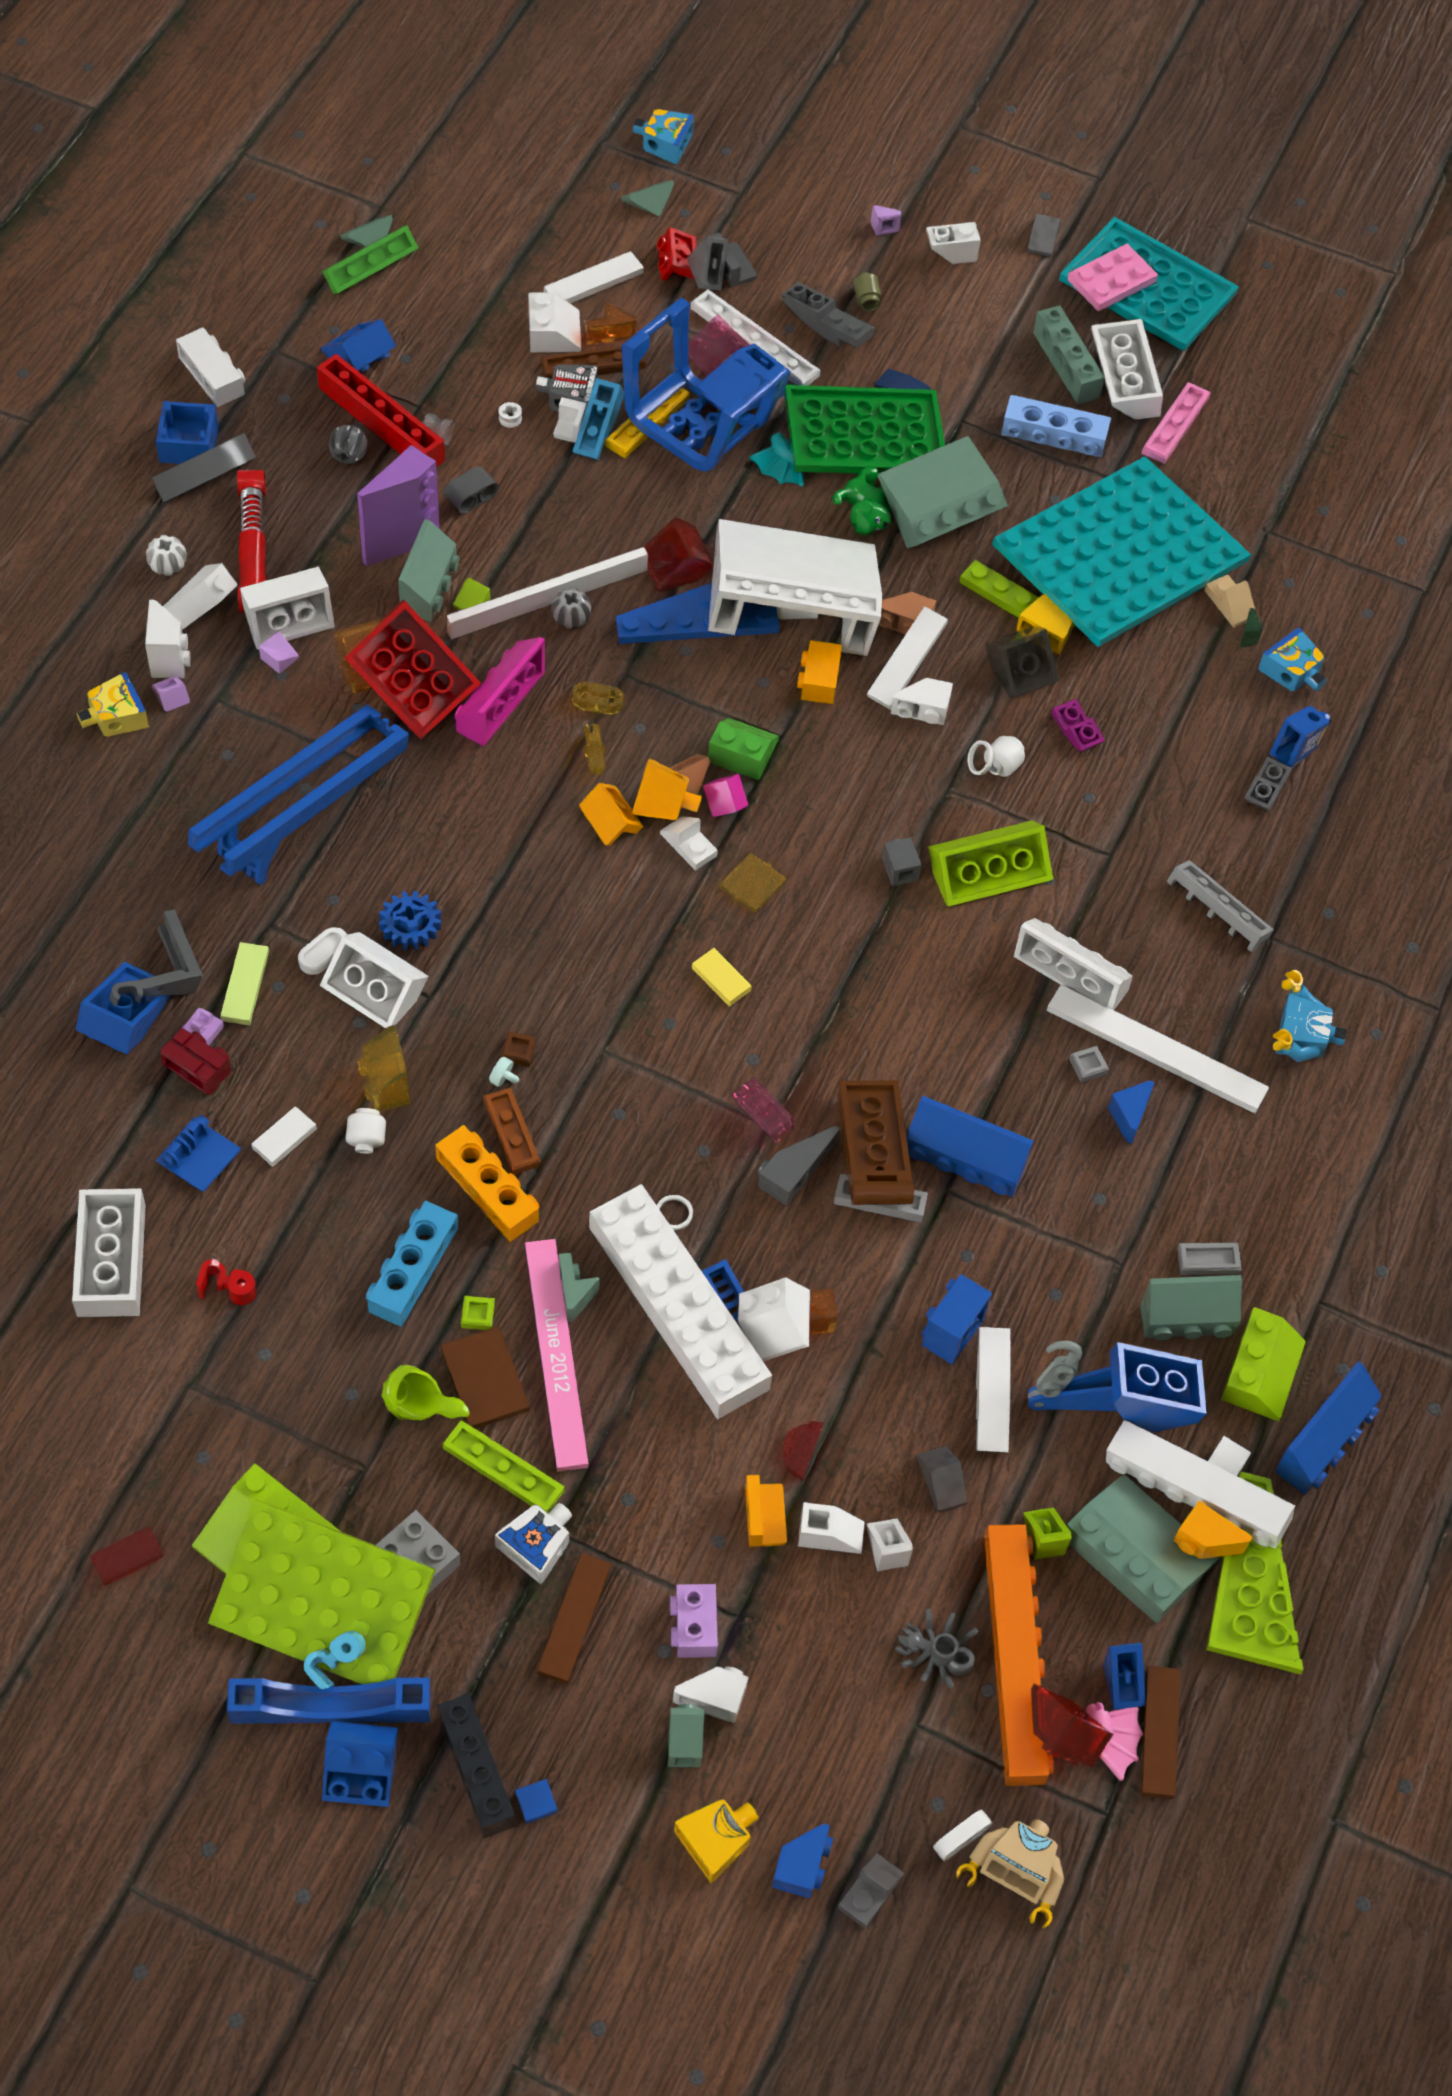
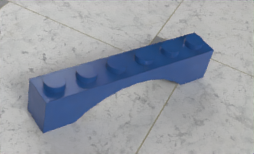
[227,1678,431,1723]

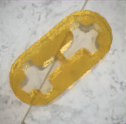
[573,682,624,714]

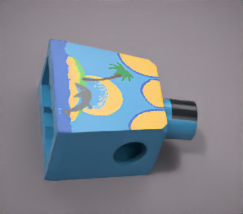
[633,109,694,165]
[1258,627,1327,691]

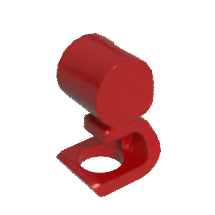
[196,1259,256,1305]

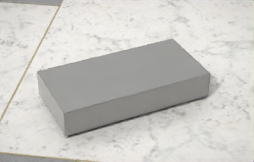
[1177,1243,1242,1275]

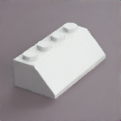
[1091,319,1163,420]
[1014,918,1133,1010]

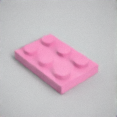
[1067,244,1158,311]

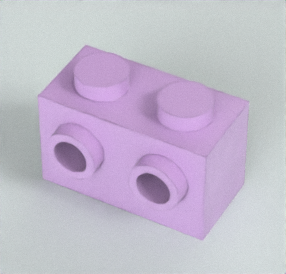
[670,1584,718,1658]

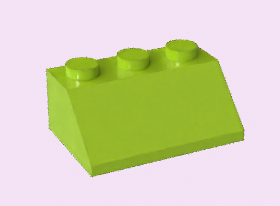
[1220,1307,1306,1422]

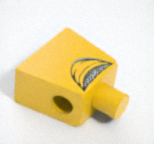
[674,1799,759,1883]

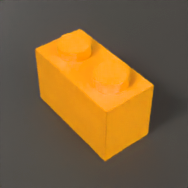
[797,640,842,704]

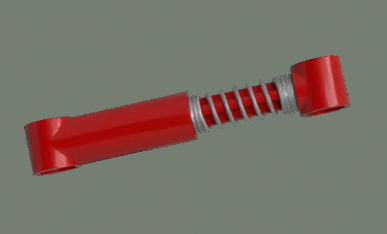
[237,470,266,613]

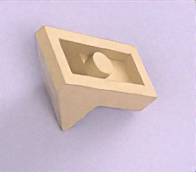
[1204,575,1256,628]

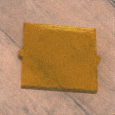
[719,853,787,913]

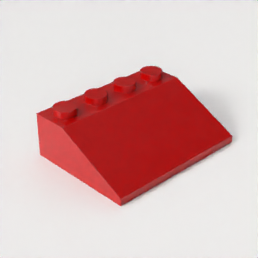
[344,599,481,740]

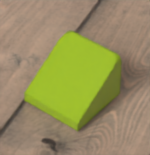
[453,578,490,611]

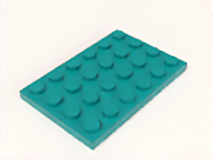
[1059,217,1239,351]

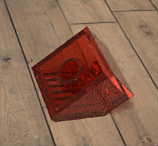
[642,517,714,592]
[1031,1683,1114,1768]

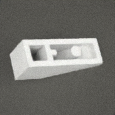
[163,563,238,630]

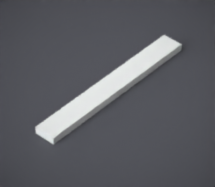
[447,547,648,639]
[1047,985,1269,1114]

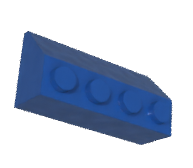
[906,1095,1033,1197]
[1275,1361,1382,1495]

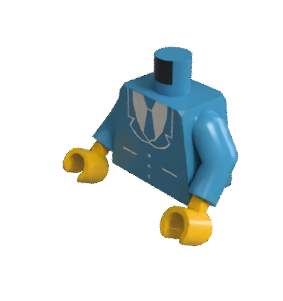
[1273,970,1347,1062]

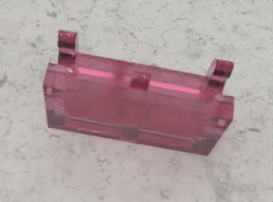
[731,1076,795,1142]

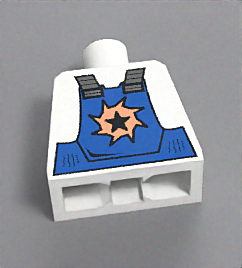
[495,1503,572,1585]

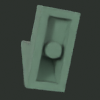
[559,1253,600,1322]

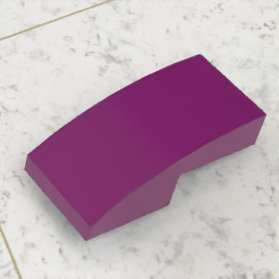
[1050,699,1105,752]

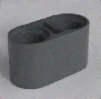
[443,467,499,514]

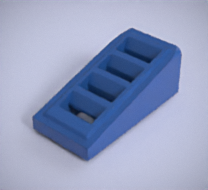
[701,1259,744,1322]

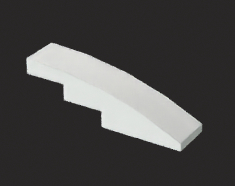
[976,1327,1010,1452]

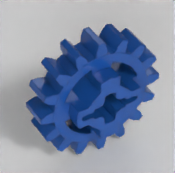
[379,891,441,950]

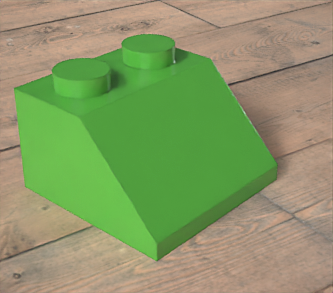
[708,718,779,780]

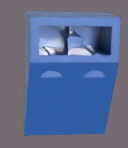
[696,343,791,413]

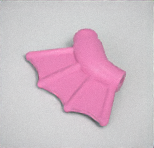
[1086,1702,1144,1781]

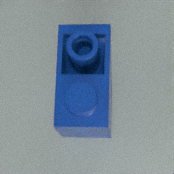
[771,1823,833,1899]

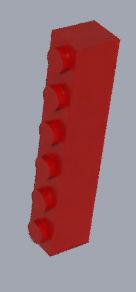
[317,354,445,467]

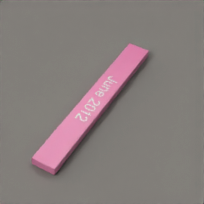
[525,1239,588,1472]

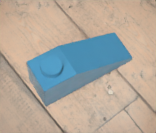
[573,378,624,460]

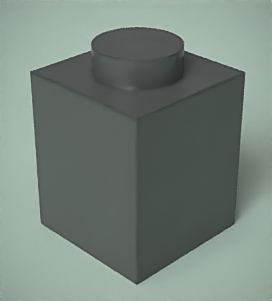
[882,838,922,886]

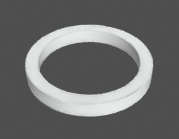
[968,740,993,775]
[657,1195,693,1230]

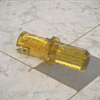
[583,724,606,775]

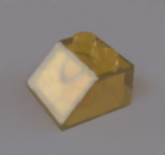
[358,1025,410,1111]

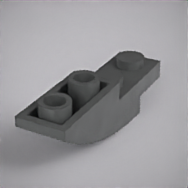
[781,282,874,348]

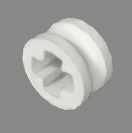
[499,402,522,428]

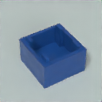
[156,401,218,464]
[921,1274,992,1365]

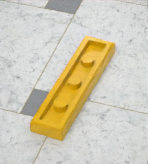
[605,388,690,459]

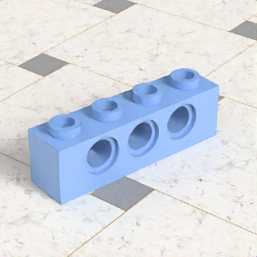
[1001,395,1111,457]

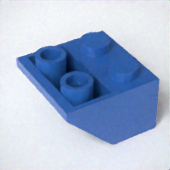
[322,1721,398,1807]

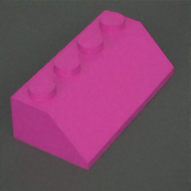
[454,637,545,747]

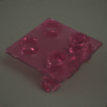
[688,314,749,376]

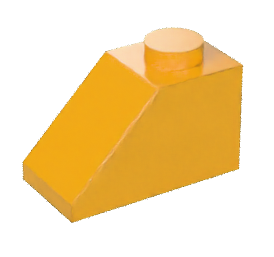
[1173,1501,1253,1559]

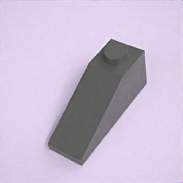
[757,1126,840,1206]

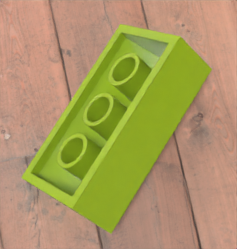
[928,820,1053,907]

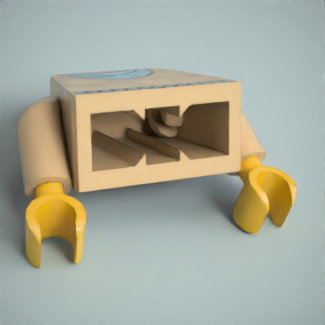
[957,1820,1064,1928]

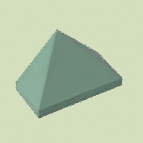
[621,180,674,217]
[340,215,393,247]

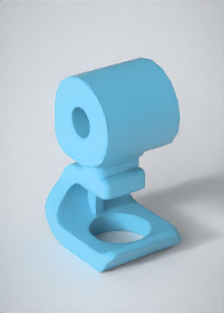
[304,1631,366,1689]

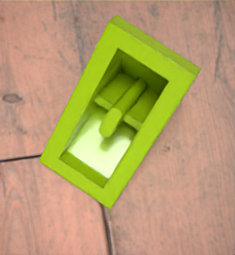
[1023,1507,1071,1560]

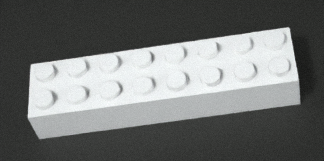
[589,1184,772,1420]

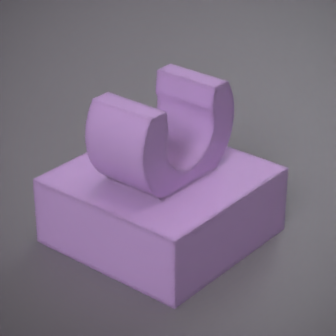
[182,1008,224,1045]

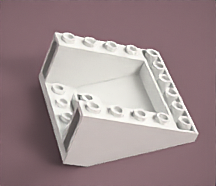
[708,519,882,656]

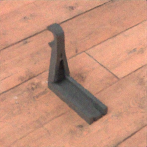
[109,910,203,1007]

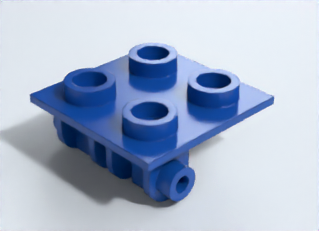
[156,1115,241,1193]

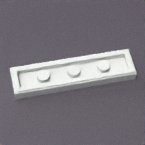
[544,251,644,304]
[867,606,948,710]

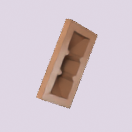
[670,754,710,795]

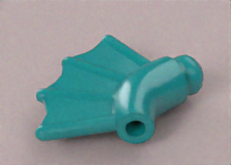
[749,433,804,487]

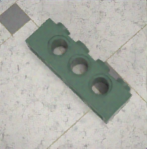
[1033,305,1105,405]

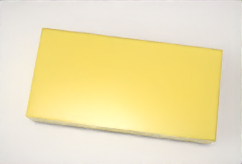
[692,948,752,1007]

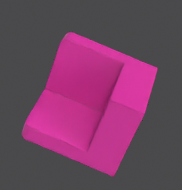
[703,773,748,817]

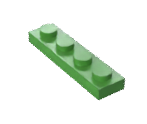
[322,225,418,294]

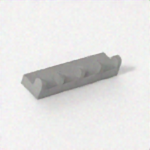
[1167,860,1274,953]

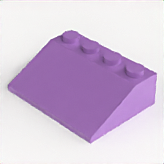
[357,445,440,566]

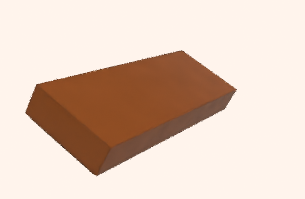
[483,1087,541,1174]

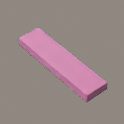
[1141,382,1211,464]

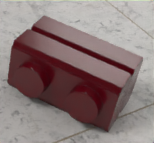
[160,1028,231,1095]

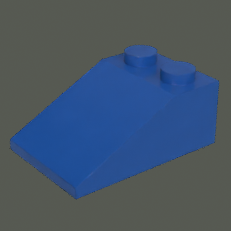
[75,962,171,1054]

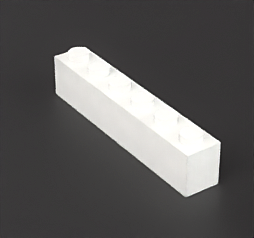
[1106,1420,1295,1549]

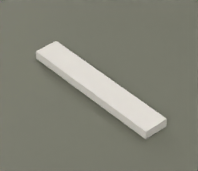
[690,289,820,386]

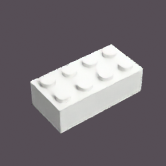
[72,1189,146,1317]

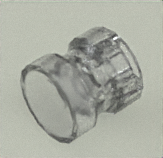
[423,413,455,446]

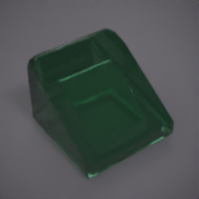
[1239,608,1263,648]

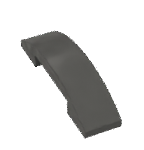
[151,433,256,502]

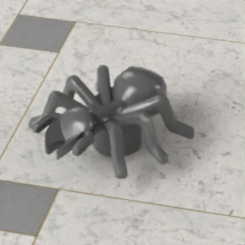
[895,1608,978,1689]

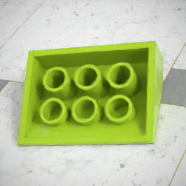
[192,1464,341,1574]

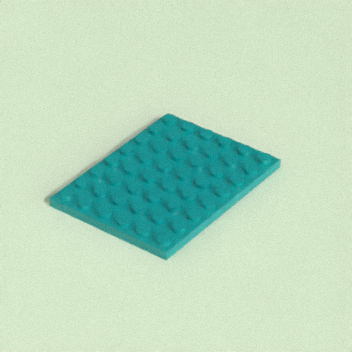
[992,456,1251,647]

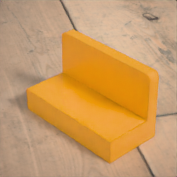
[579,783,644,846]
[745,1475,787,1547]

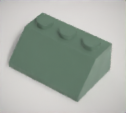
[398,519,460,622]
[1140,1275,1242,1340]

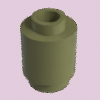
[853,272,882,312]

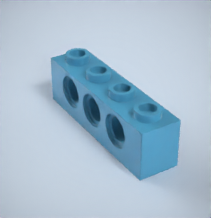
[366,1200,458,1327]

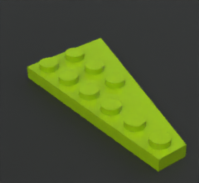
[1206,1471,1304,1675]

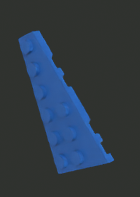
[616,583,779,644]

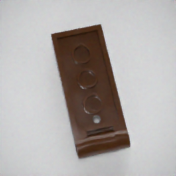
[837,1080,914,1205]

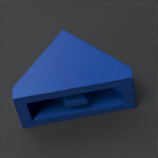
[1108,1081,1155,1144]
[1103,1642,1145,1710]

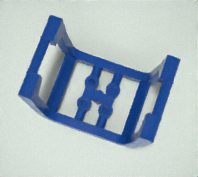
[622,298,789,471]

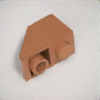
[878,592,936,635]

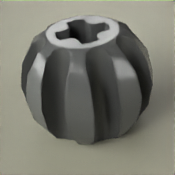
[328,425,368,464]

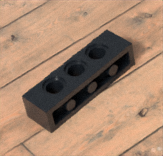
[438,1693,515,1839]

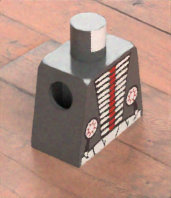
[536,364,598,412]

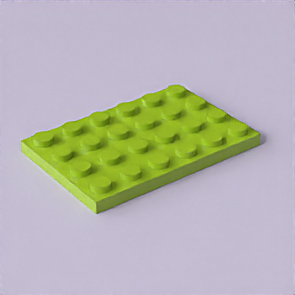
[208,1500,436,1685]

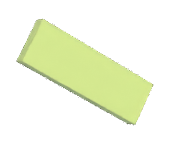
[220,942,269,1025]

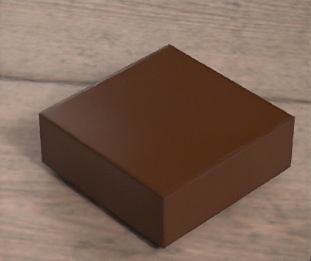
[501,1031,537,1067]

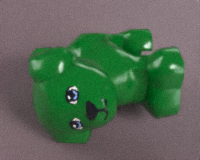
[831,466,893,536]

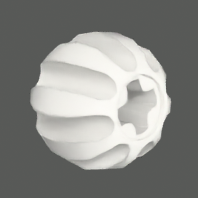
[146,535,187,576]

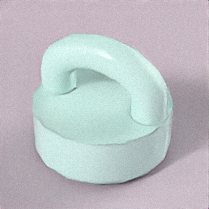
[489,1057,519,1087]

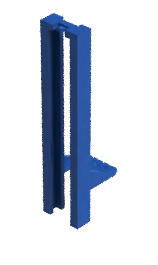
[188,704,409,885]

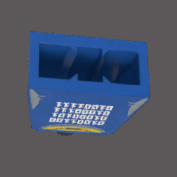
[1269,706,1331,768]

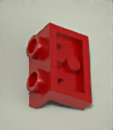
[656,227,697,281]

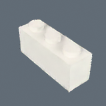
[176,327,245,407]

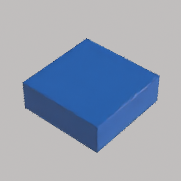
[515,1779,558,1824]

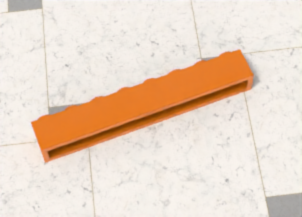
[984,1525,1054,1786]

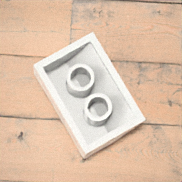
[240,566,335,649]
[320,932,429,1030]

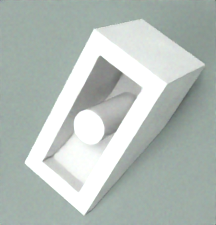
[673,1667,748,1723]

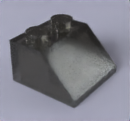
[985,626,1059,698]

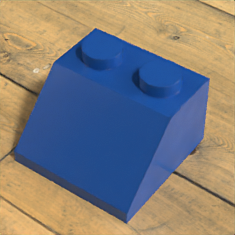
[321,319,396,373]

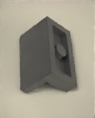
[710,233,757,287]

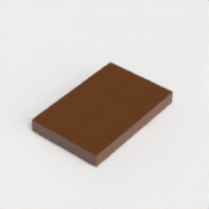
[440,1326,530,1429]

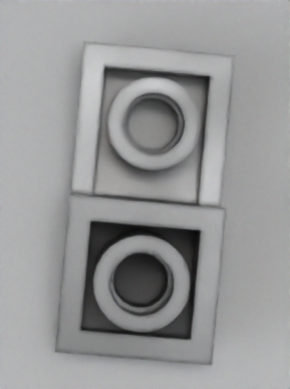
[1244,757,1292,811]

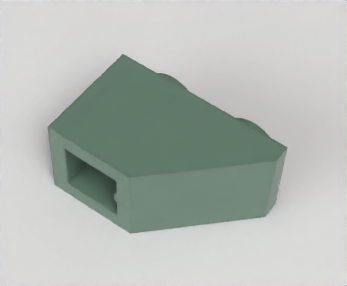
[668,1704,704,1768]

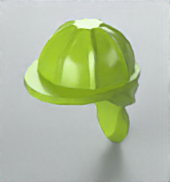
[381,1365,470,1421]

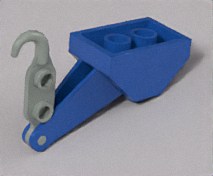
[1028,1340,1207,1432]

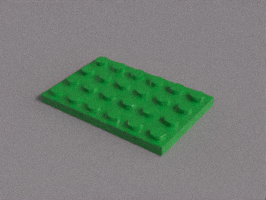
[784,385,945,474]

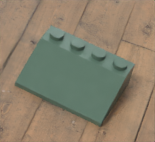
[877,436,1008,548]
[1067,1474,1219,1624]

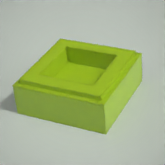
[461,1296,495,1330]

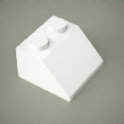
[529,293,581,353]
[145,600,191,678]
[738,1277,810,1362]

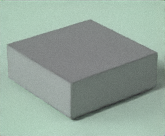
[1069,1046,1109,1083]

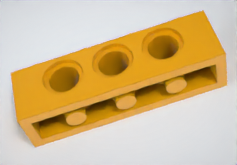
[435,1125,540,1242]

